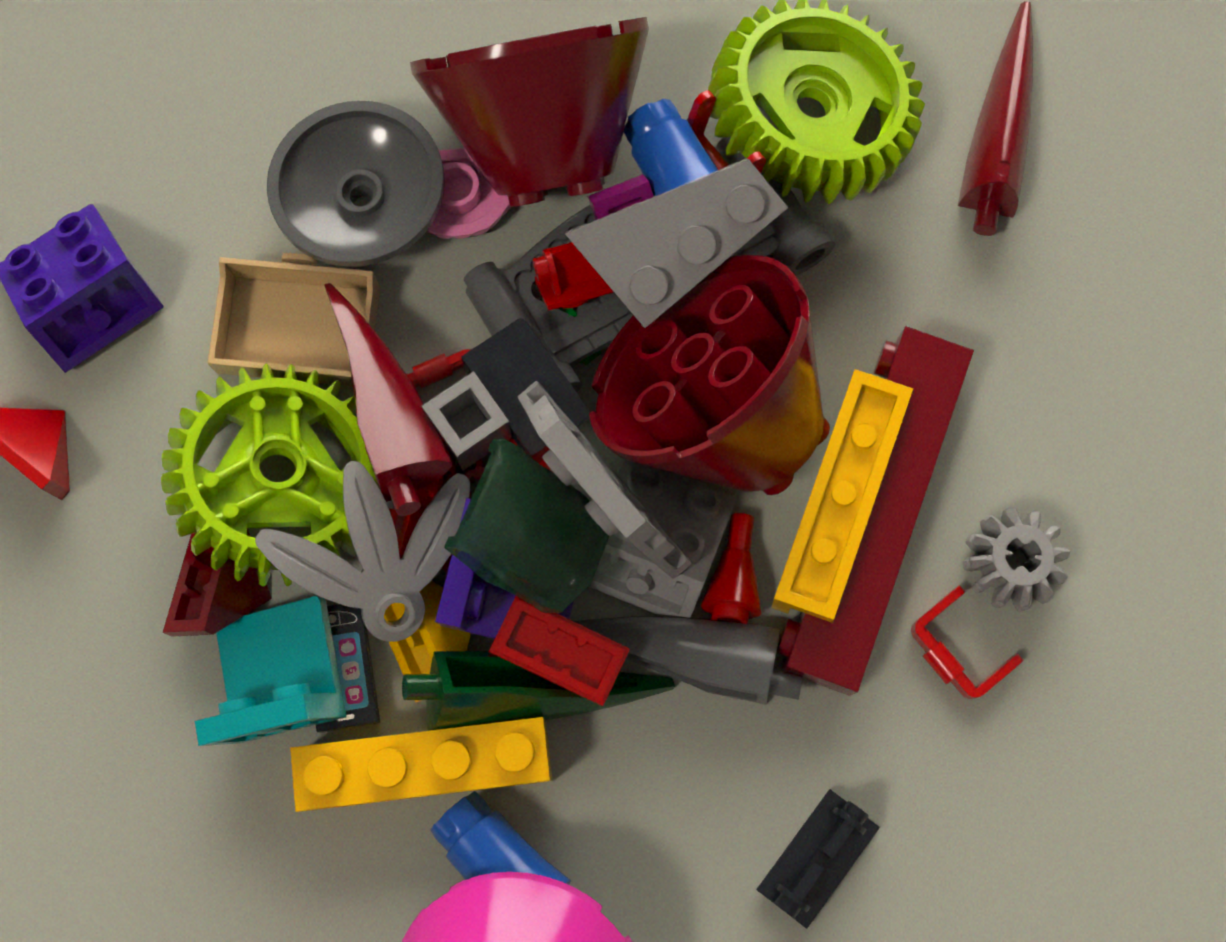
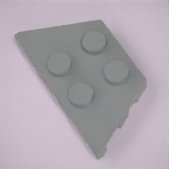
[518,381,692,579]

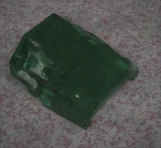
[444,438,610,613]

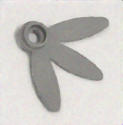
[255,461,470,642]

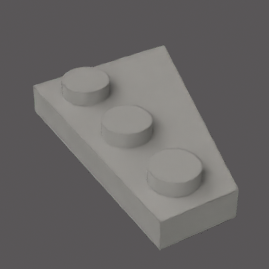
[565,159,788,328]

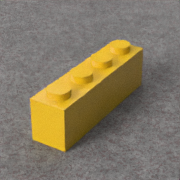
[290,717,553,812]

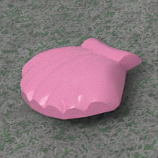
[427,148,511,239]

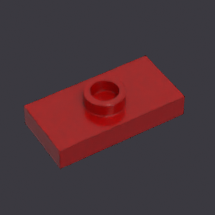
[489,594,630,707]

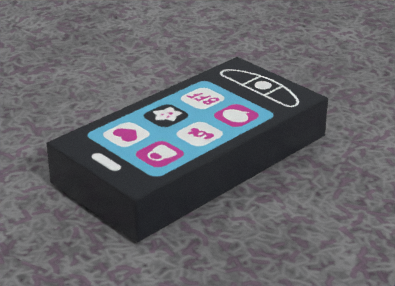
[316,604,381,733]

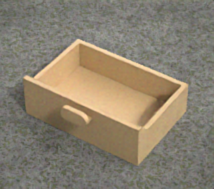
[208,253,381,386]

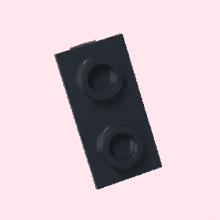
[756,789,880,929]

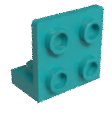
[195,596,346,746]

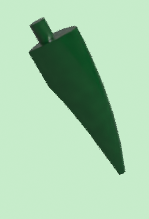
[402,651,675,731]

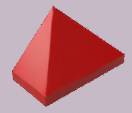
[0,408,70,500]

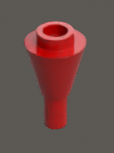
[701,513,761,624]

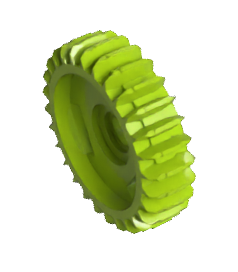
[708,0,925,204]
[161,363,380,586]

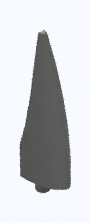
[573,616,803,705]

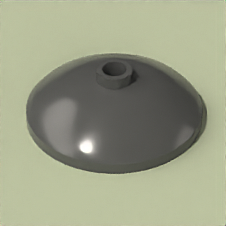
[267,101,445,267]

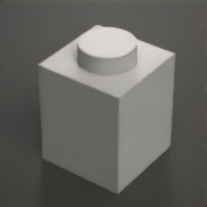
[422,371,512,471]

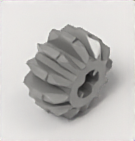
[963,507,1071,612]

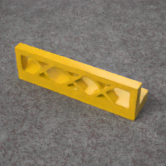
[771,369,913,623]

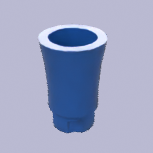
[624,99,718,197]
[430,791,571,885]

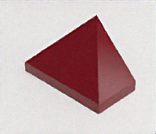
[162,528,272,637]

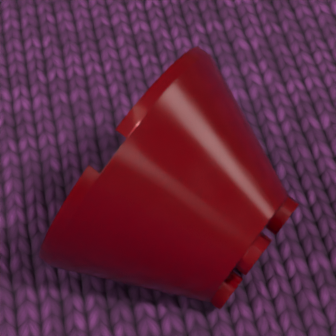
[410,17,649,207]
[589,255,830,496]

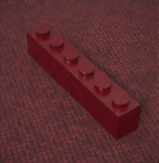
[776,326,974,696]

